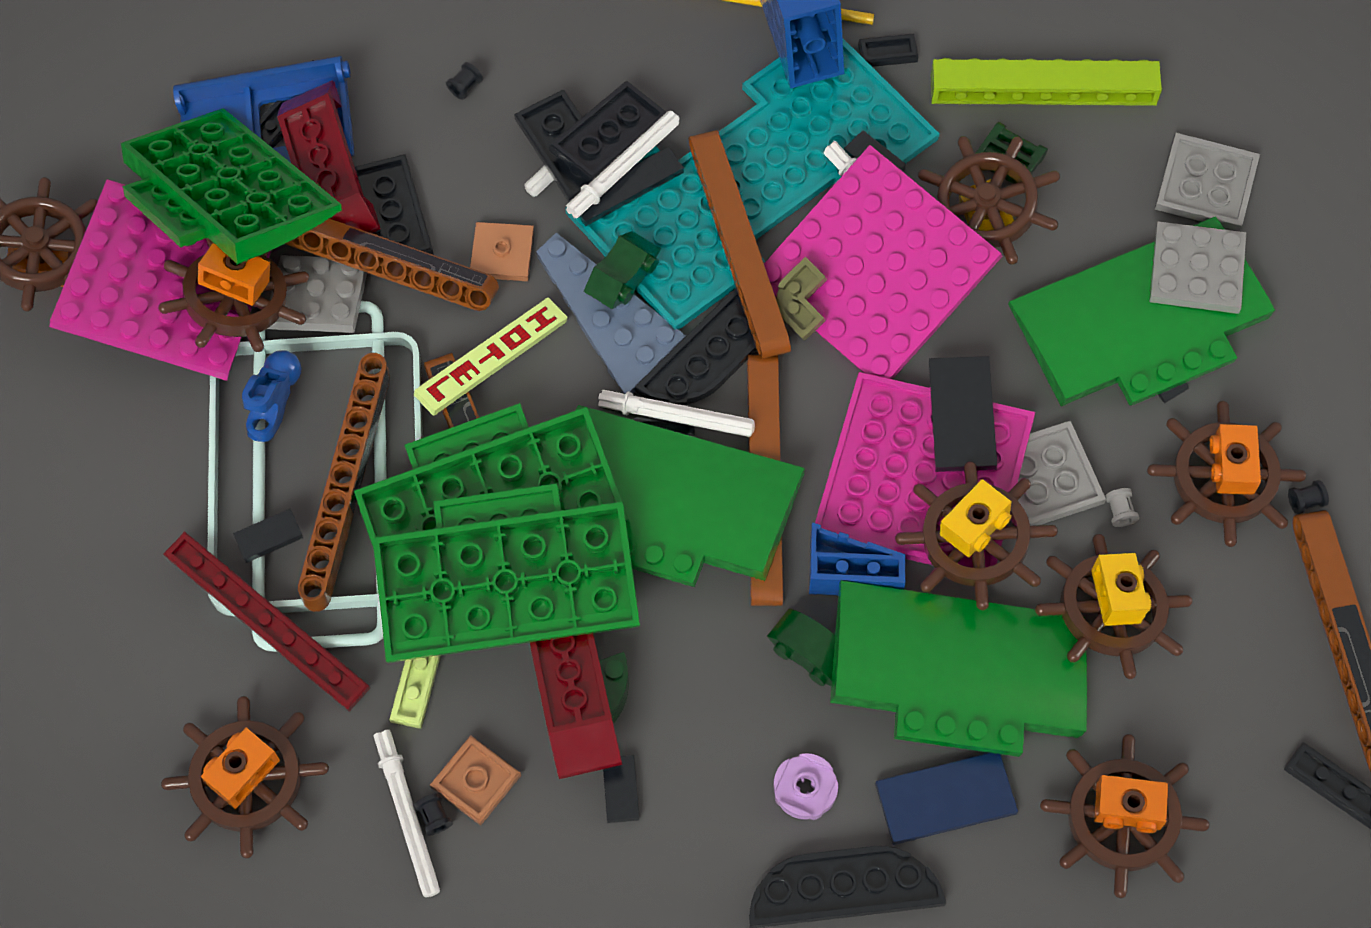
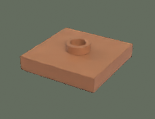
[470,222,534,281]
[430,735,521,826]

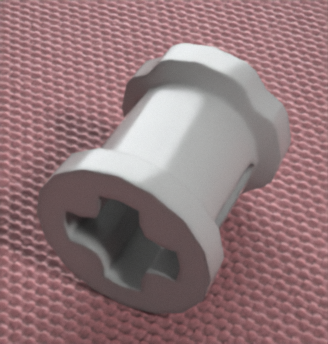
[1105,488,1139,527]

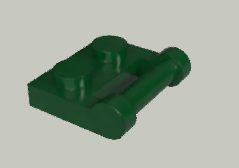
[975,122,1048,184]

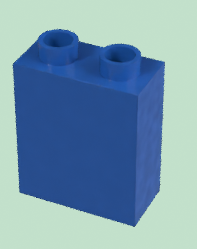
[760,0,845,89]

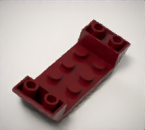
[277,80,381,245]
[530,633,622,779]

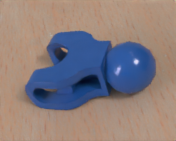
[242,350,302,442]

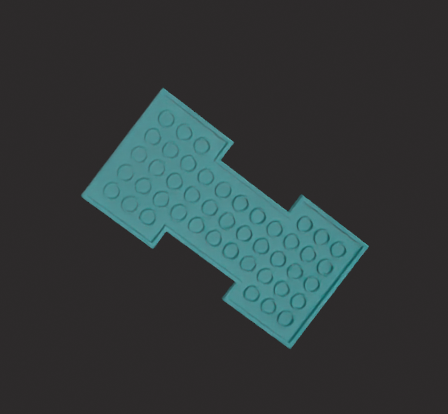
[565,39,940,330]

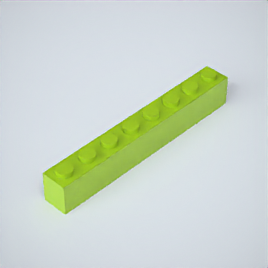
[931,58,1162,106]

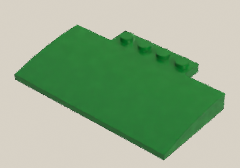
[121,108,342,264]
[1008,216,1275,406]
[354,403,629,549]
[575,405,805,587]
[373,483,640,663]
[830,580,1087,757]

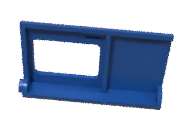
[173,56,354,163]

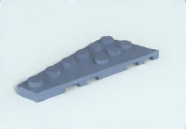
[536,233,686,394]

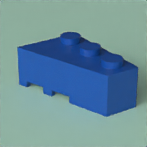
[809,522,905,595]

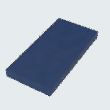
[875,753,1018,845]

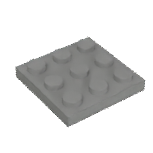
[1155,133,1260,232]
[1149,222,1246,314]
[267,255,367,333]
[1018,421,1106,526]

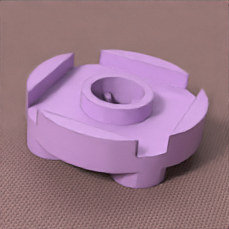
[773,753,838,820]

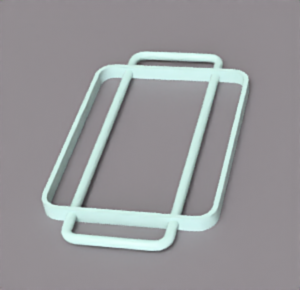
[207,301,423,652]

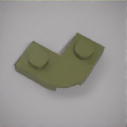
[776,257,827,341]

